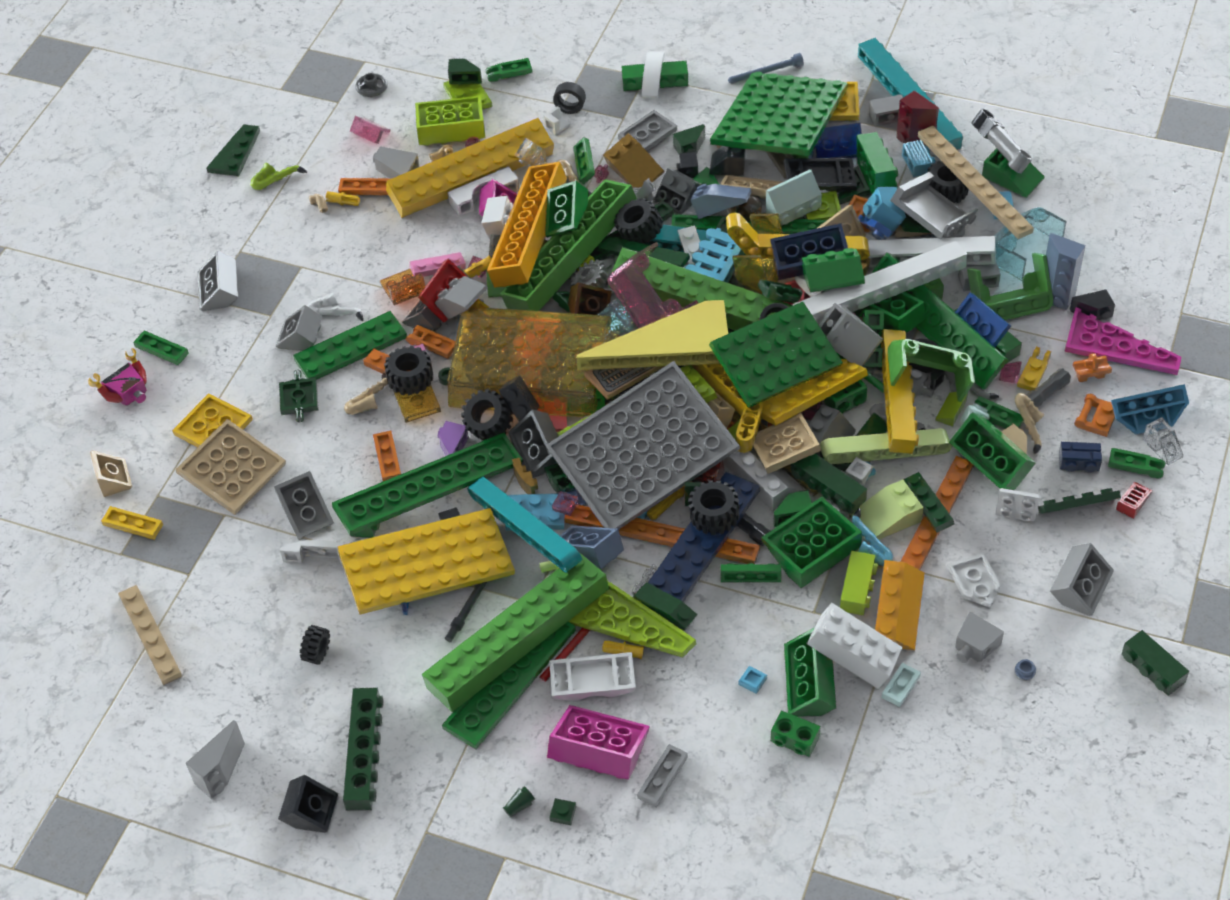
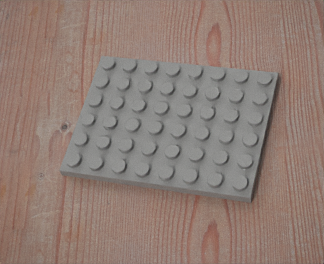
[545,361,740,530]

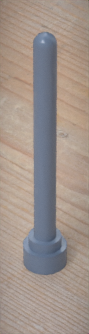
[728,53,804,83]

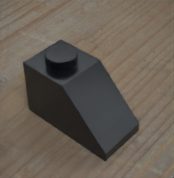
[1070,289,1115,320]

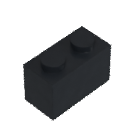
[499,375,540,421]

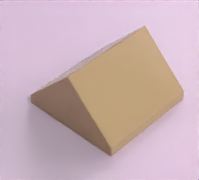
[90,450,132,497]

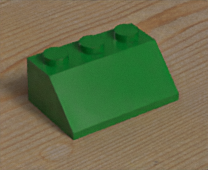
[802,248,865,293]

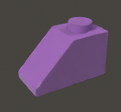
[437,421,469,456]

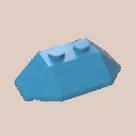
[1111,384,1189,435]

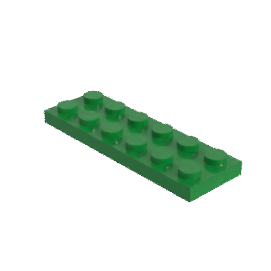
[293,311,407,380]

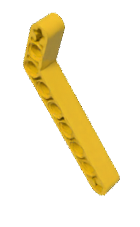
[726,213,870,260]
[692,364,763,453]

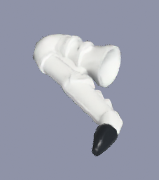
[308,292,364,321]

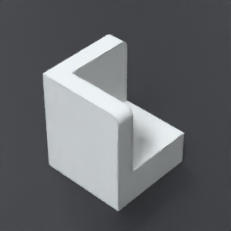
[543,106,570,136]

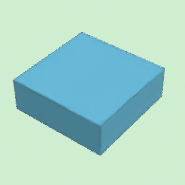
[738,666,767,694]

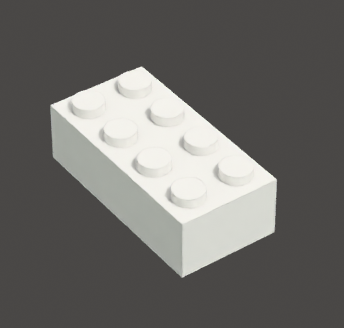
[807,603,902,689]

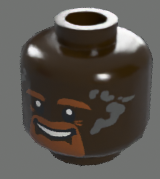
[736,196,762,222]

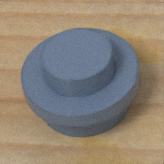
[1015,659,1036,680]

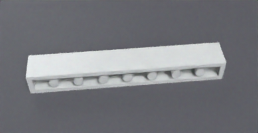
[868,236,996,268]

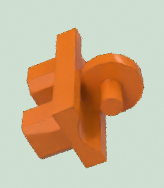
[1072,353,1112,382]

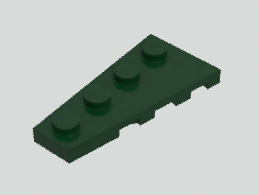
[206,124,260,176]

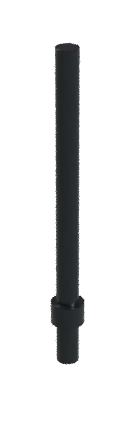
[445,581,488,642]

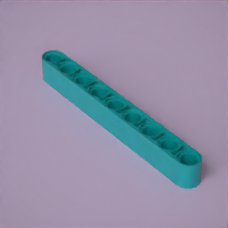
[467,477,583,573]

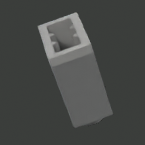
[373,146,420,179]

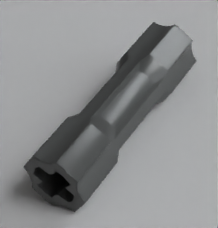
[1026,368,1071,407]

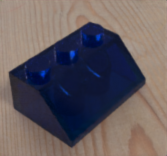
[811,123,862,158]

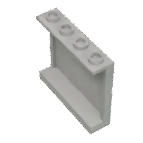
[890,172,978,239]

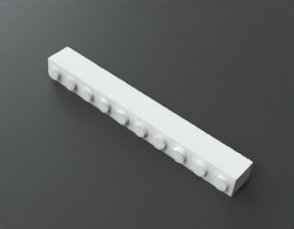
[793,241,967,325]

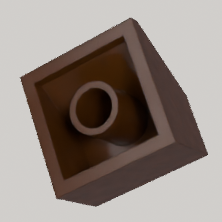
[568,282,612,326]

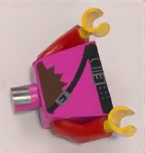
[88,348,147,406]

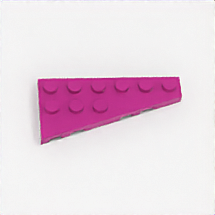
[1065,307,1182,375]

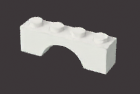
[448,166,519,217]

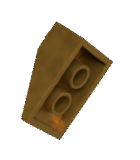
[603,133,665,188]

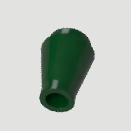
[503,786,535,818]

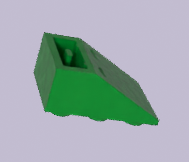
[982,148,1045,198]

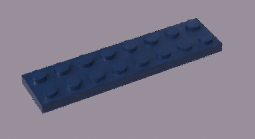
[648,472,760,602]

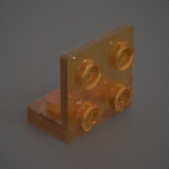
[380,269,425,305]

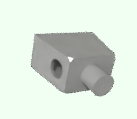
[955,612,1004,663]

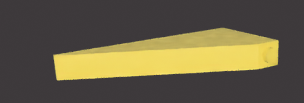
[577,300,728,370]

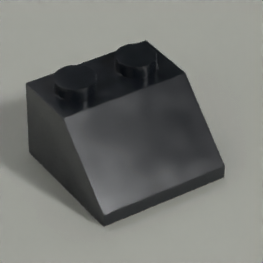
[709,146,746,176]
[278,774,339,833]

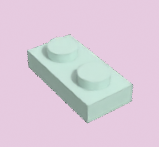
[881,663,921,707]

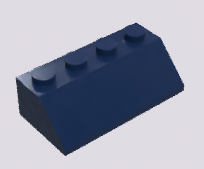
[770,223,848,281]

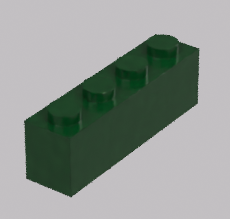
[791,454,867,515]

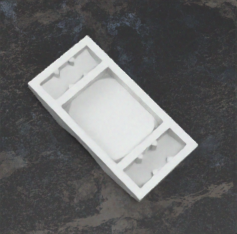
[549,652,636,701]

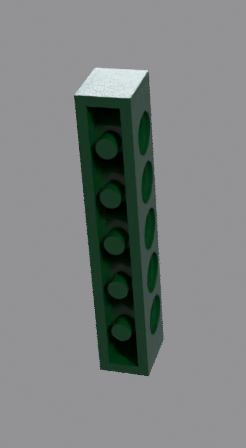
[343,687,384,811]

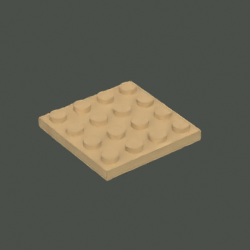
[176,419,286,515]

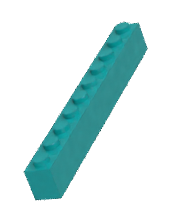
[858,38,963,150]

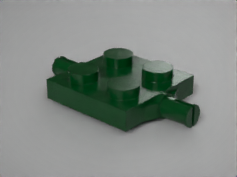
[279,369,319,422]

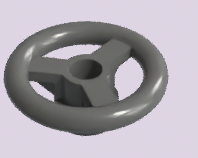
[355,73,388,97]

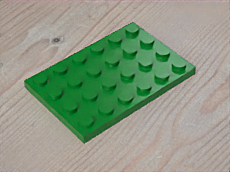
[709,301,843,408]

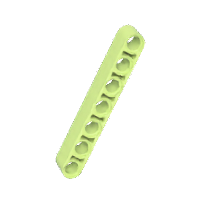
[820,428,952,464]

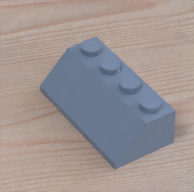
[1046,233,1086,310]

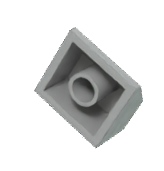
[435,276,488,319]
[276,305,322,351]

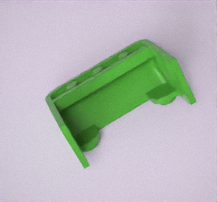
[967,253,1053,320]
[888,339,974,402]

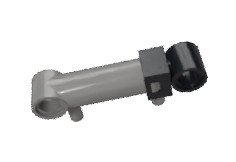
[971,108,1033,173]

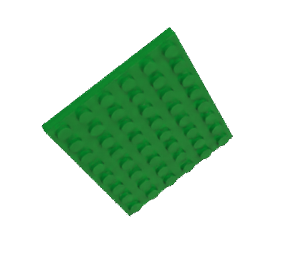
[710,72,848,156]

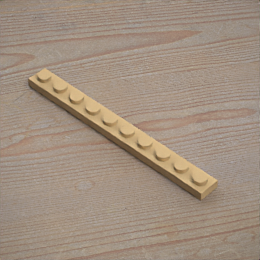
[918,126,1034,239]

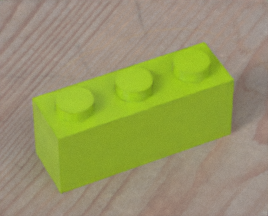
[840,551,878,616]

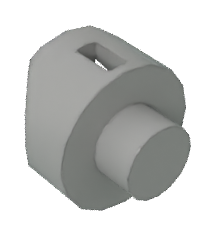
[633,178,656,201]

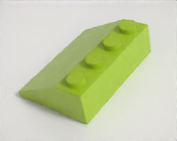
[415,96,486,146]

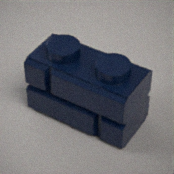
[1059,442,1102,473]

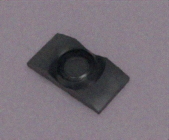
[784,158,857,193]

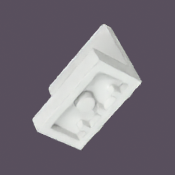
[995,488,1040,522]

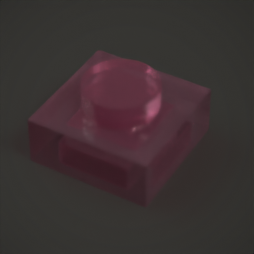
[552,491,579,516]

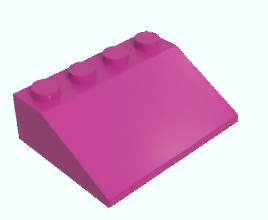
[547,705,650,780]

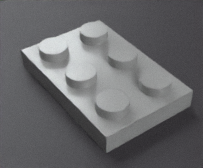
[618,110,677,151]

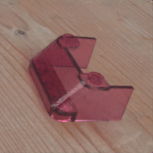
[608,242,698,328]

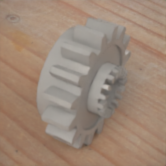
[571,260,609,288]

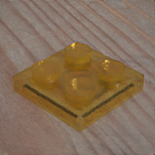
[394,385,441,423]

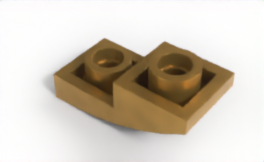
[512,458,538,494]

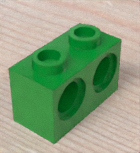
[824,379,868,413]
[770,710,821,757]

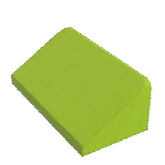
[935,392,968,427]

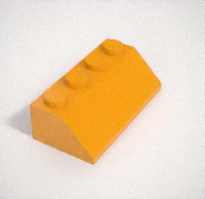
[875,560,925,651]

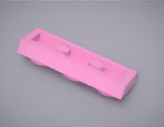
[410,252,466,278]

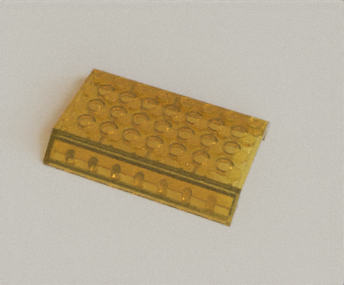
[447,307,612,418]

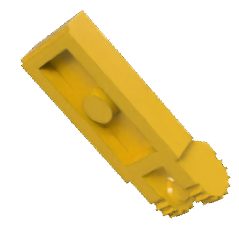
[1017,346,1051,391]

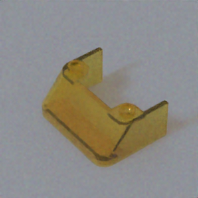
[732,213,783,295]

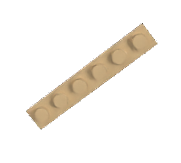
[118,585,182,685]

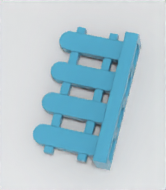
[685,228,745,283]

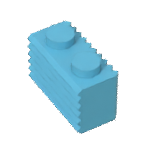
[902,140,936,177]

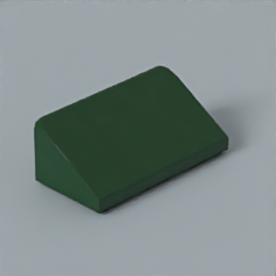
[855,412,888,436]

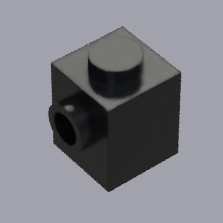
[677,152,698,179]

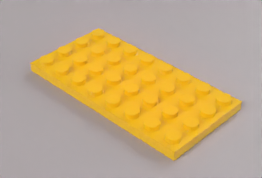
[338,508,515,615]

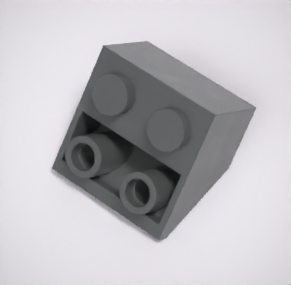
[653,168,702,215]

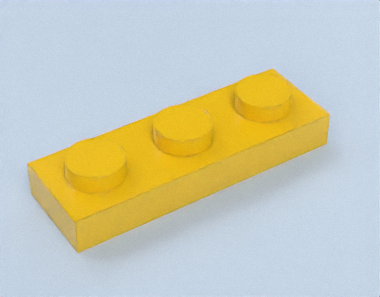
[101,506,163,540]

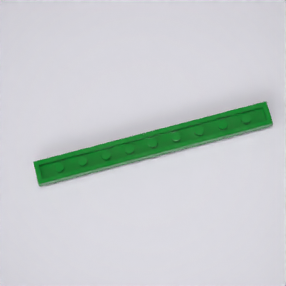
[671,214,827,234]

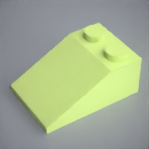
[850,480,923,540]

